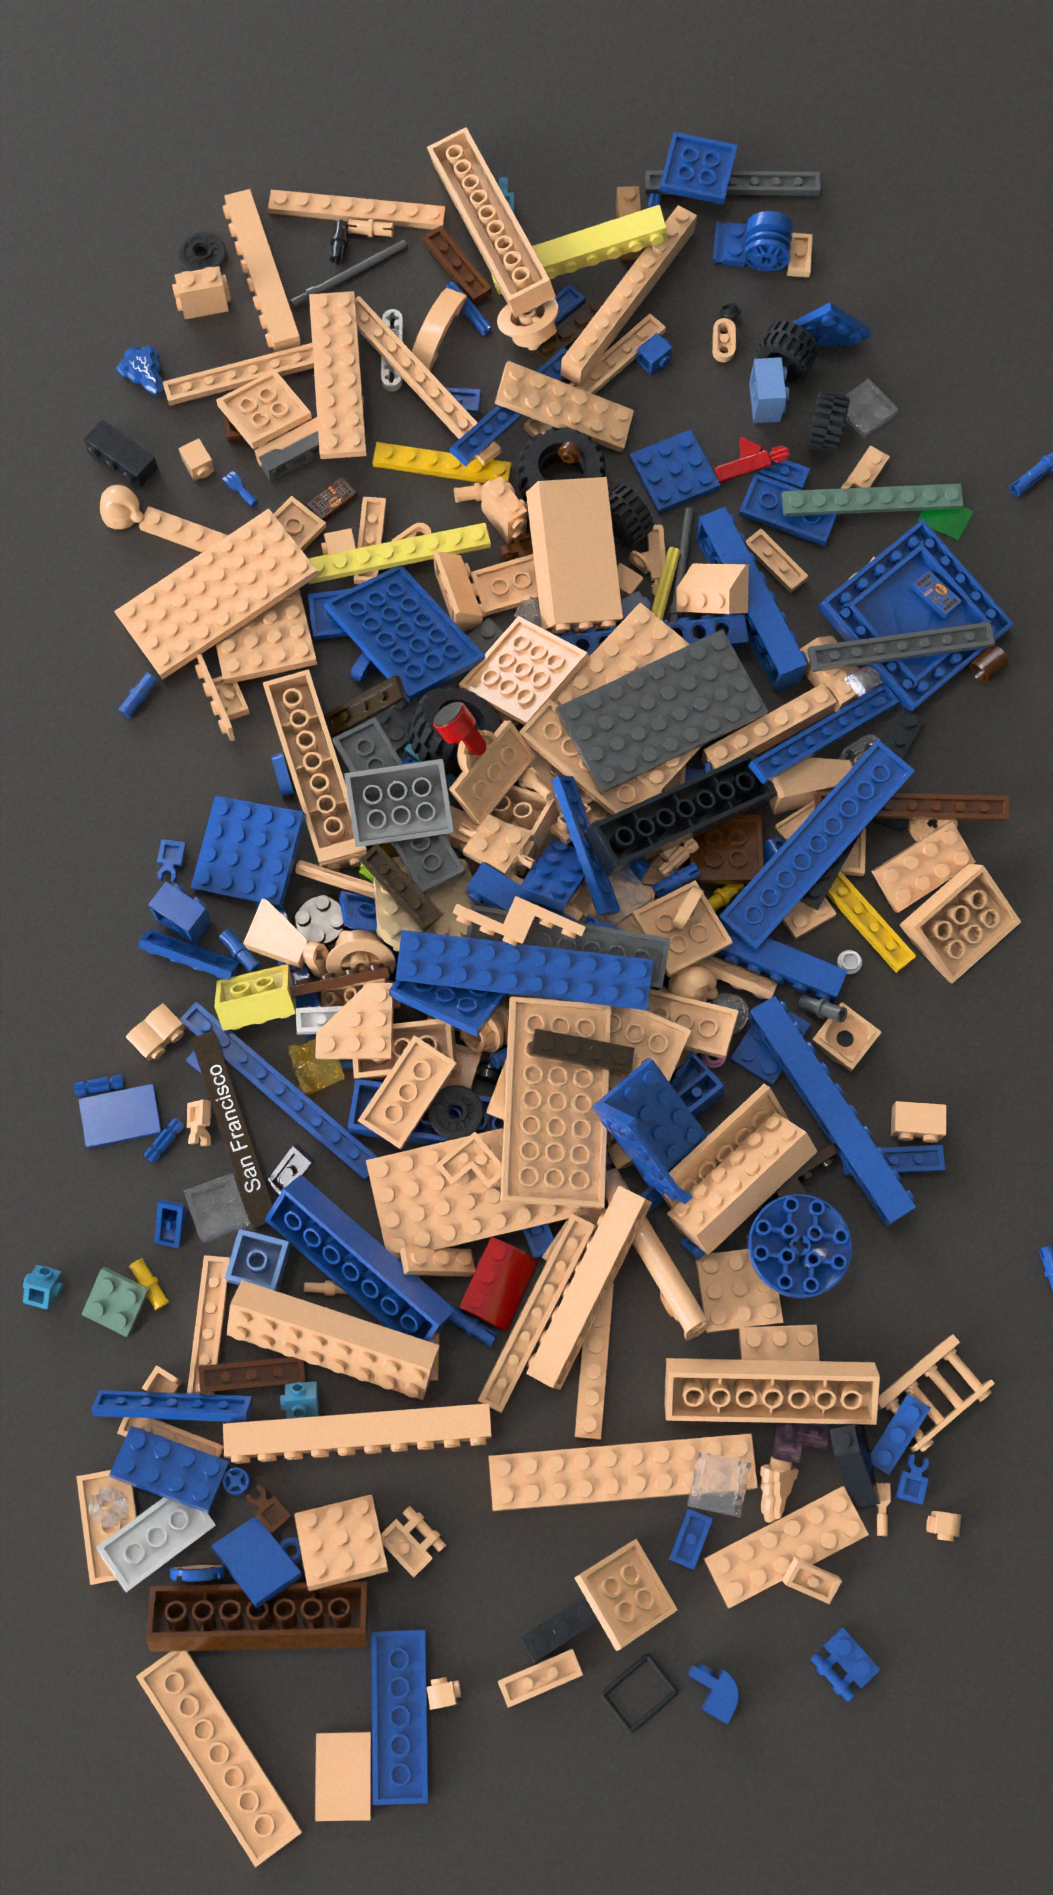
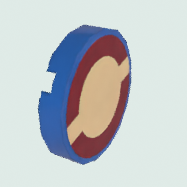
[170,1564,224,1582]

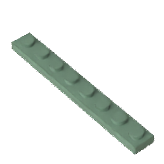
[781,484,963,516]

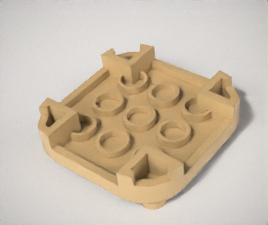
[373,857,475,951]

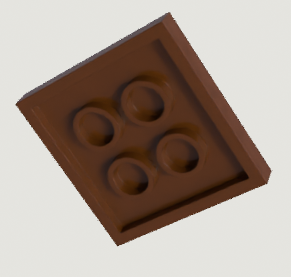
[689,815,764,884]

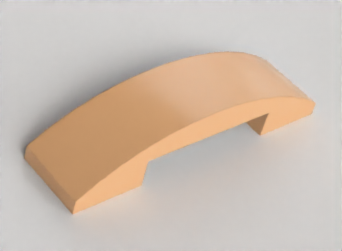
[412,288,467,371]

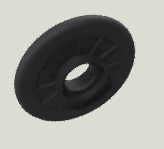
[178,232,226,271]
[428,1085,484,1140]

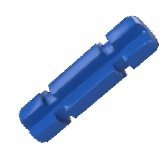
[74,1074,124,1096]
[144,1118,184,1163]

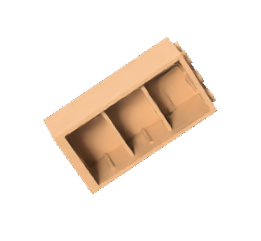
[526,477,623,635]

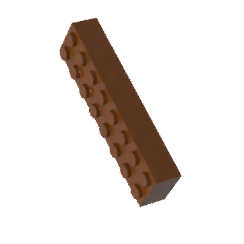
[146,1581,368,1652]

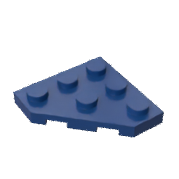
[793,302,871,346]

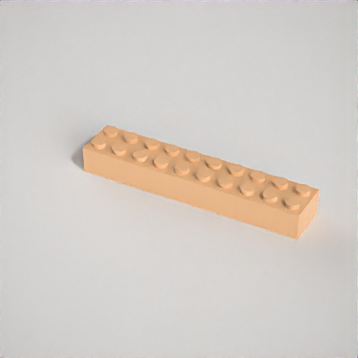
[427,128,556,318]
[223,1404,491,1464]
[489,1434,757,1512]

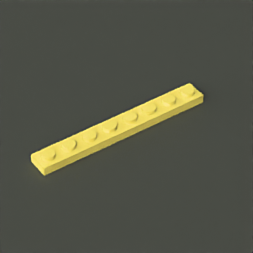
[308,523,491,584]

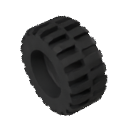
[518,428,606,502]
[408,687,502,777]

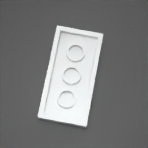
[96,1497,216,1592]

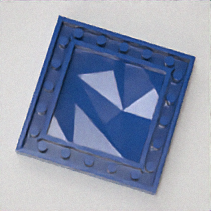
[817,519,1014,711]

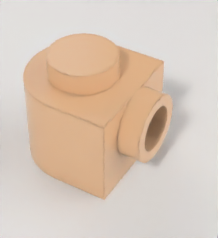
[926,1511,961,1541]
[426,1677,461,1710]

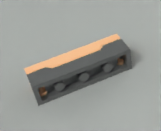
[255,417,320,482]

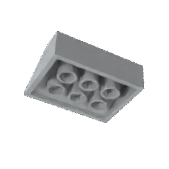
[344,759,454,847]

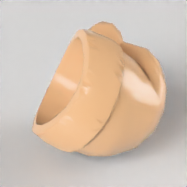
[100,485,144,530]
[668,966,718,1002]

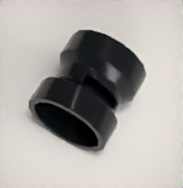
[475,1052,503,1084]

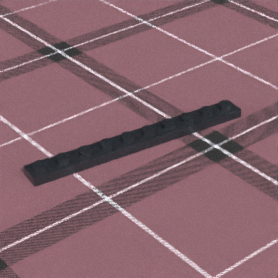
[800,708,926,911]

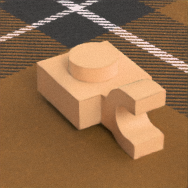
[187,1099,211,1147]

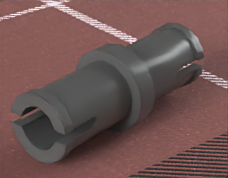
[798,995,848,1023]

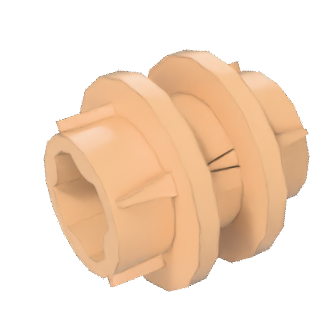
[460,1002,509,1053]

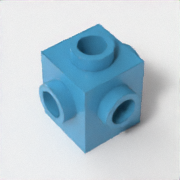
[23,1265,63,1310]
[280,1381,319,1419]

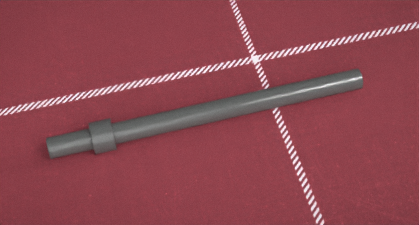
[290,239,408,308]
[669,507,694,634]

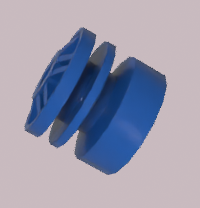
[744,211,793,271]

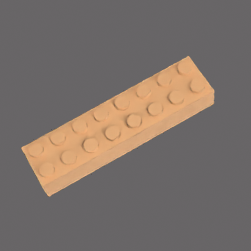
[263,669,355,863]
[227,1280,439,1400]
[664,1358,880,1425]

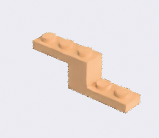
[453,896,586,946]

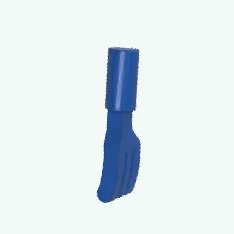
[222,471,258,507]

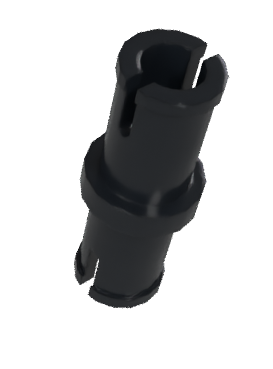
[330,219,349,265]

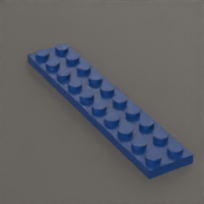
[719,739,915,951]
[396,930,653,1010]

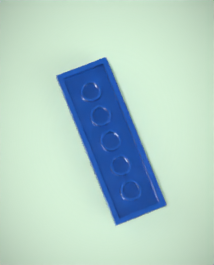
[371,1630,428,1805]

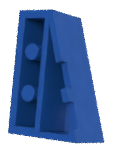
[671,1051,724,1119]

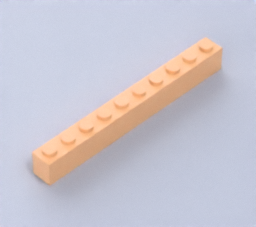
[560,205,697,386]

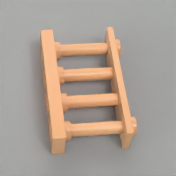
[877,1334,995,1452]

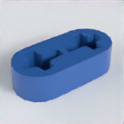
[271,753,294,798]

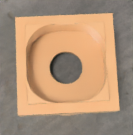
[811,1002,881,1072]

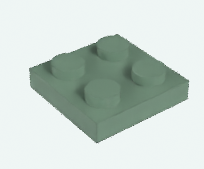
[81,1267,150,1337]

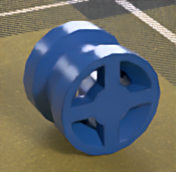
[223,1467,251,1495]

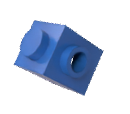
[636,333,672,375]

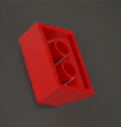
[459,1237,538,1332]

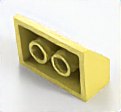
[214,964,296,1031]

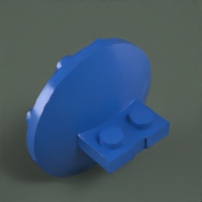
[748,1194,852,1298]

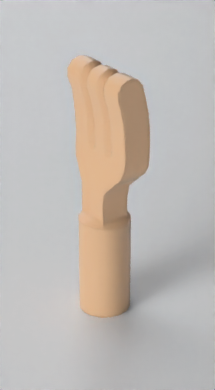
[876,1482,891,1537]

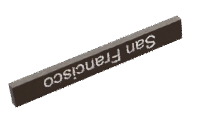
[190,1030,273,1229]

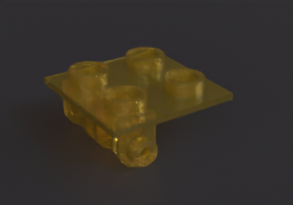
[288,1038,345,1096]

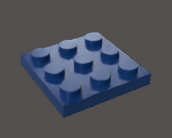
[659,132,738,205]
[629,429,720,514]

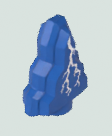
[116,346,163,396]

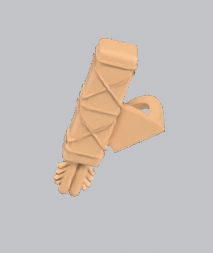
[628,525,666,595]

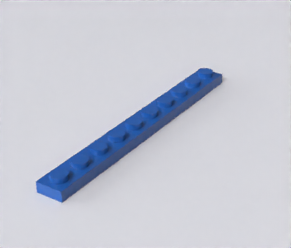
[179,1002,378,1181]

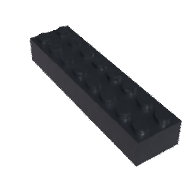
[584,752,777,877]

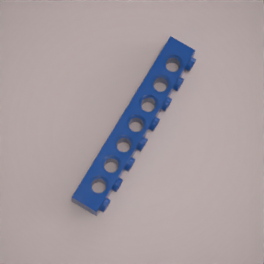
[558,613,748,656]

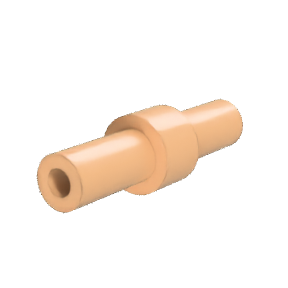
[304,1280,347,1296]

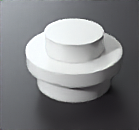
[837,950,862,974]

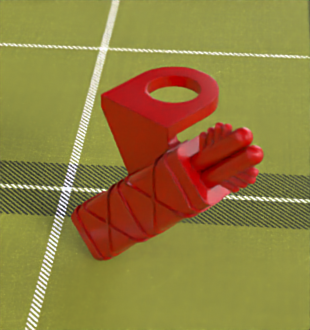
[714,436,790,483]

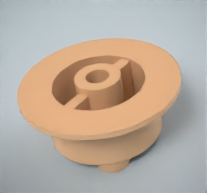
[497,298,559,350]
[326,930,395,979]

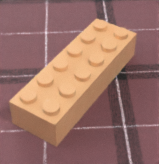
[667,1112,818,1255]

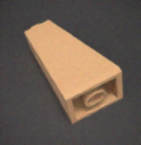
[769,757,852,815]

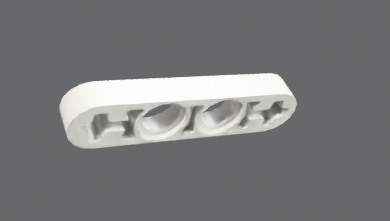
[381,309,403,392]

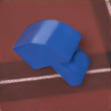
[688,1664,738,1724]

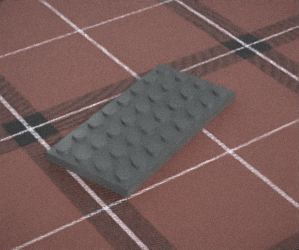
[555,629,768,794]

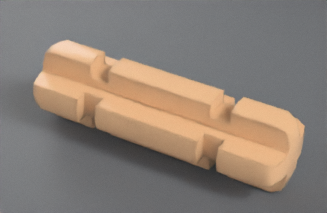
[658,838,699,878]

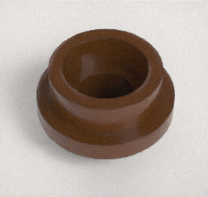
[558,442,581,463]

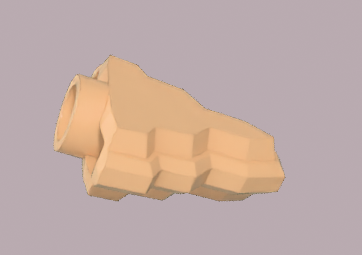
[760,1456,799,1523]

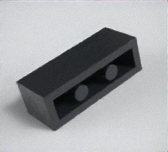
[84,420,158,487]
[520,1596,599,1662]

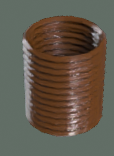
[970,645,1009,683]

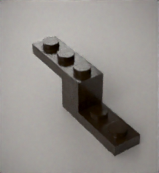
[743,1143,839,1247]

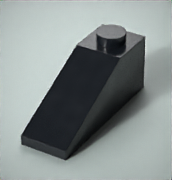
[829,1424,881,1508]

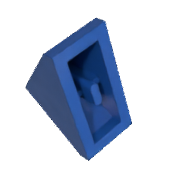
[154,1200,189,1249]

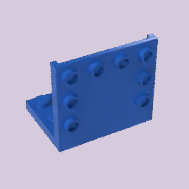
[592,1058,707,1204]

